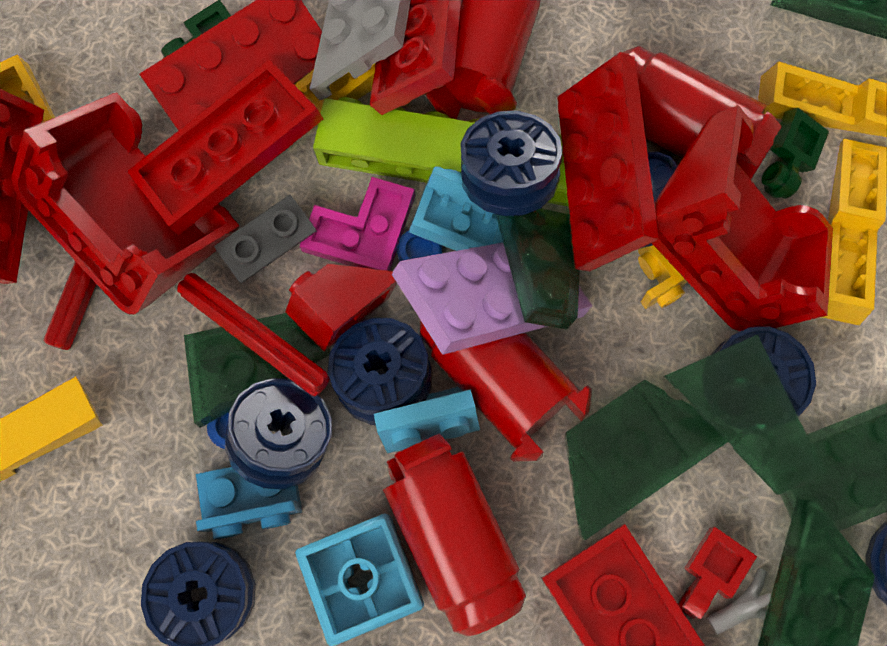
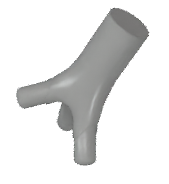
[707,568,775,635]

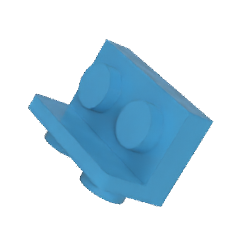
[196,467,302,540]

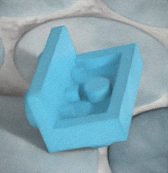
[409,166,513,251]
[374,387,480,454]

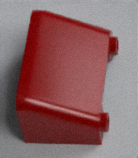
[11,92,240,315]
[652,105,833,332]

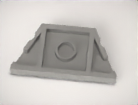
[310,0,411,100]

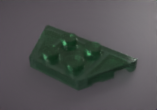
[564,379,739,541]
[758,498,875,646]

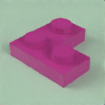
[299,177,416,271]

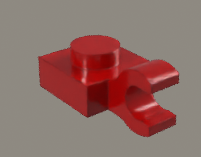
[677,527,758,619]

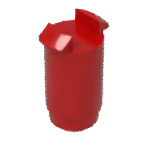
[425,0,541,119]
[623,46,782,179]
[419,321,592,462]
[383,434,526,636]

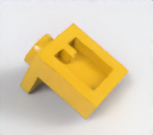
[638,245,687,309]

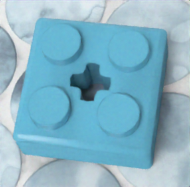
[295,513,424,646]

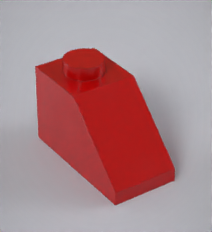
[285,264,397,352]

